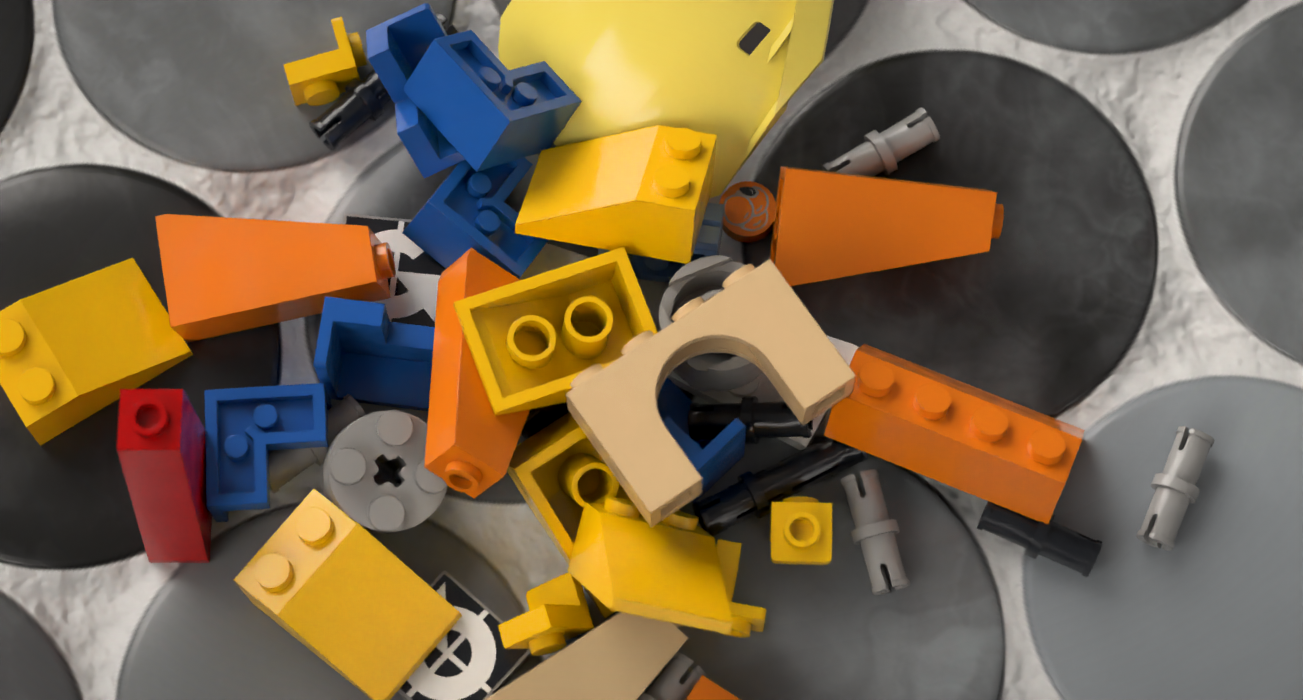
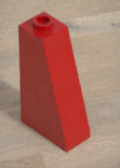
[117,389,212,563]

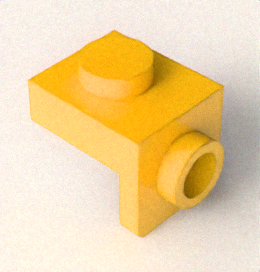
[283,16,368,106]
[769,496,832,565]
[716,539,767,638]
[498,573,594,656]

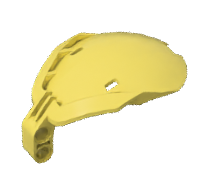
[498,0,834,199]

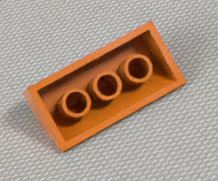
[823,343,1085,524]

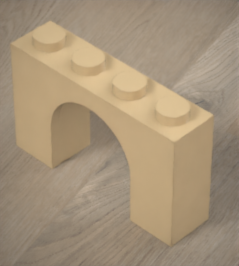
[566,259,856,527]

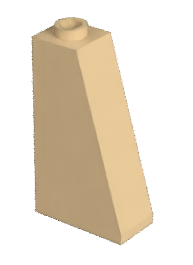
[484,612,688,700]

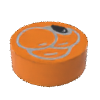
[719,181,776,243]

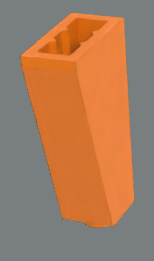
[769,166,1004,287]
[155,214,396,342]
[424,248,530,498]

